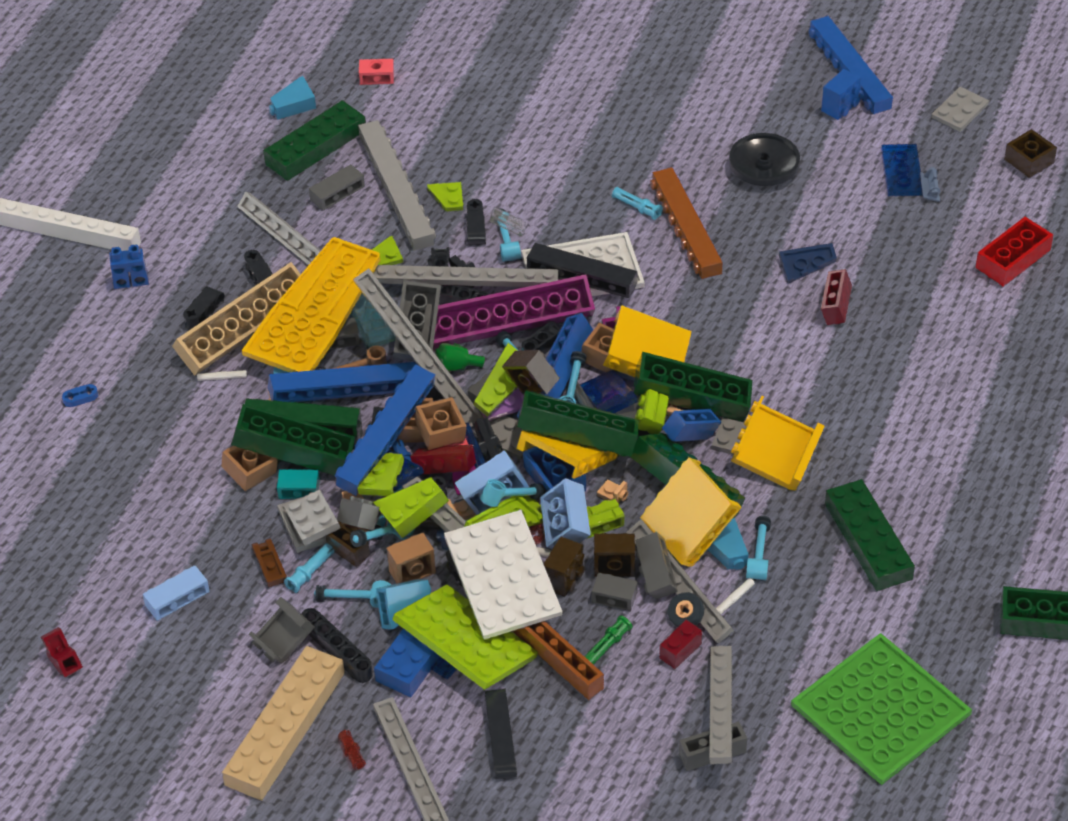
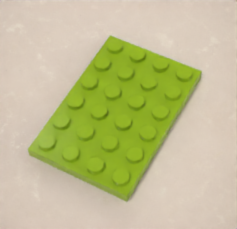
[392,585,538,690]

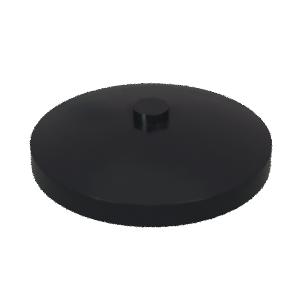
[729,133,800,186]

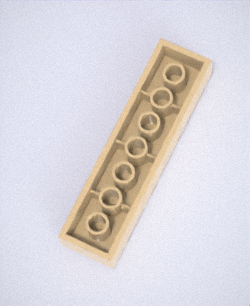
[172,262,301,375]
[222,646,345,801]

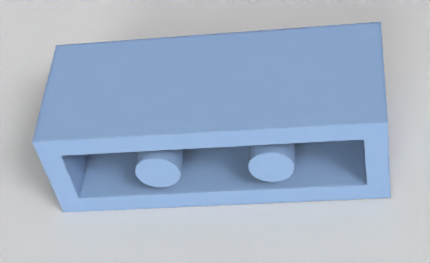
[143,566,210,621]

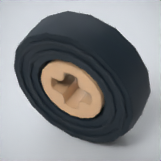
[668,592,705,627]

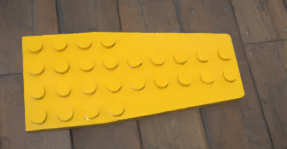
[242,237,381,372]

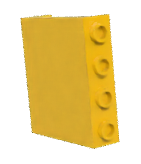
[603,305,692,377]
[731,396,825,491]
[516,430,618,479]
[640,458,742,567]

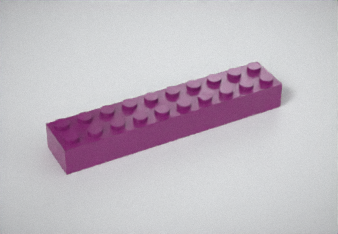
[433,275,595,349]

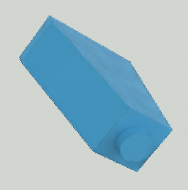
[269,76,316,120]
[707,518,749,570]
[376,579,431,629]

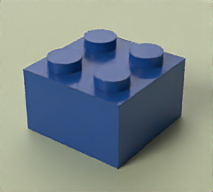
[821,69,861,120]

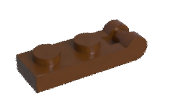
[251,538,287,588]

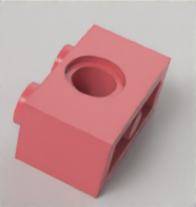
[359,59,394,85]

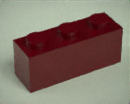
[821,269,852,325]
[410,444,476,475]

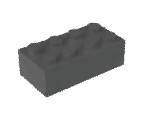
[393,280,441,361]

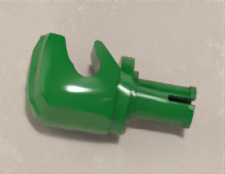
[435,343,485,371]

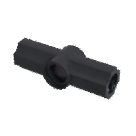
[473,417,503,461]

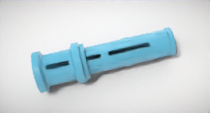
[612,187,663,220]
[284,543,334,593]

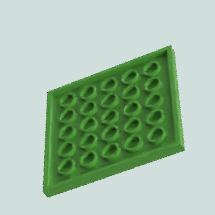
[791,633,972,785]

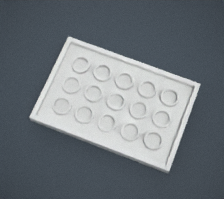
[521,232,645,296]
[444,510,562,640]

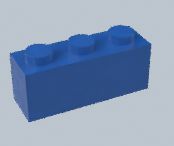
[662,409,722,441]

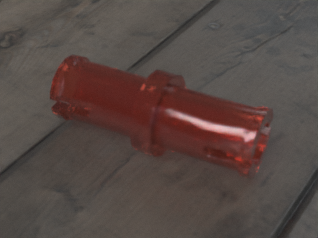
[338,730,366,770]

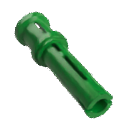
[584,616,633,664]

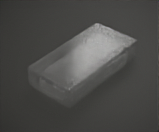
[490,207,526,237]

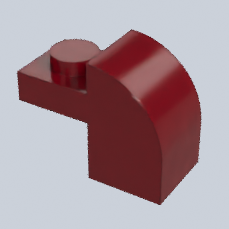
[40,627,83,677]

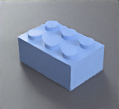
[455,450,529,515]
[540,478,591,549]

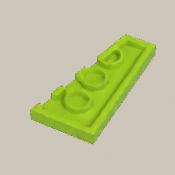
[473,343,518,417]
[464,496,543,527]

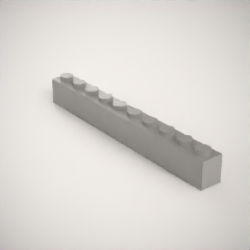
[358,120,436,251]

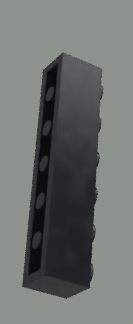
[526,243,637,298]

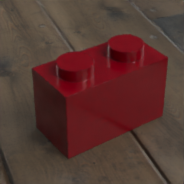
[659,620,702,669]

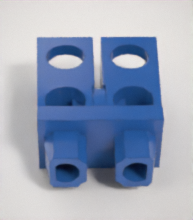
[109,244,149,289]

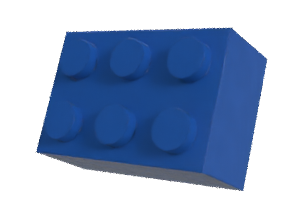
[523,446,586,493]
[374,628,441,698]

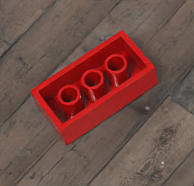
[975,216,1054,287]

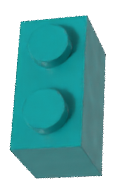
[277,469,320,499]

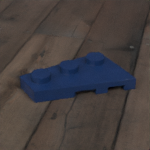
[779,243,837,284]

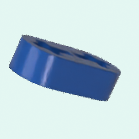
[62,384,98,407]

